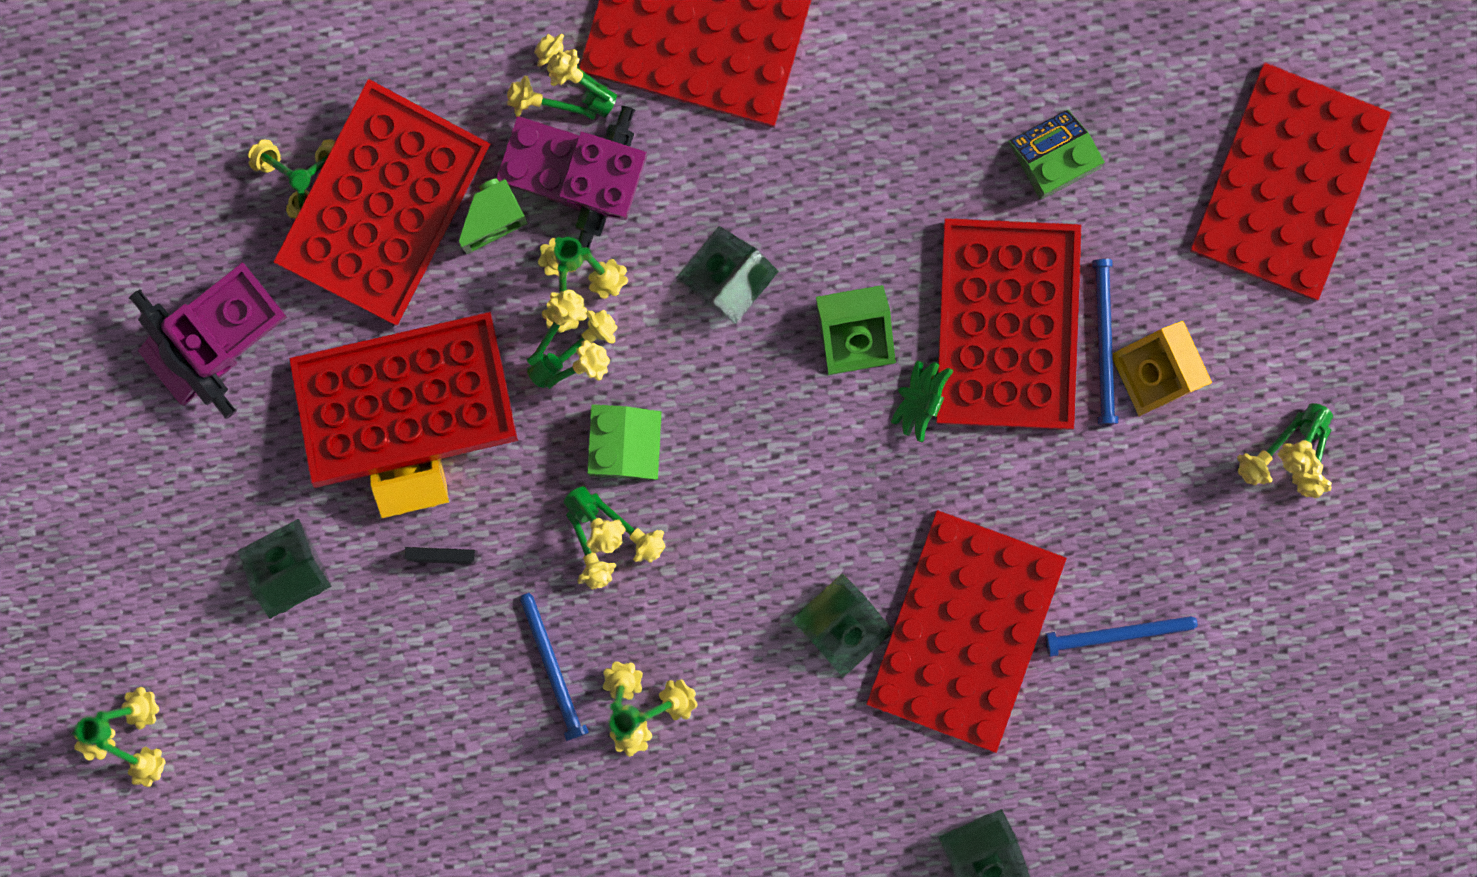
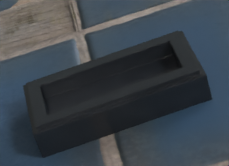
[405,547,478,565]

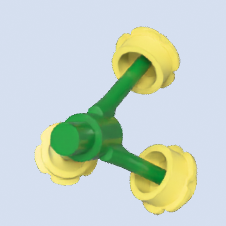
[248,139,335,219]

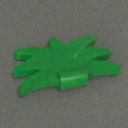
[891,361,953,442]

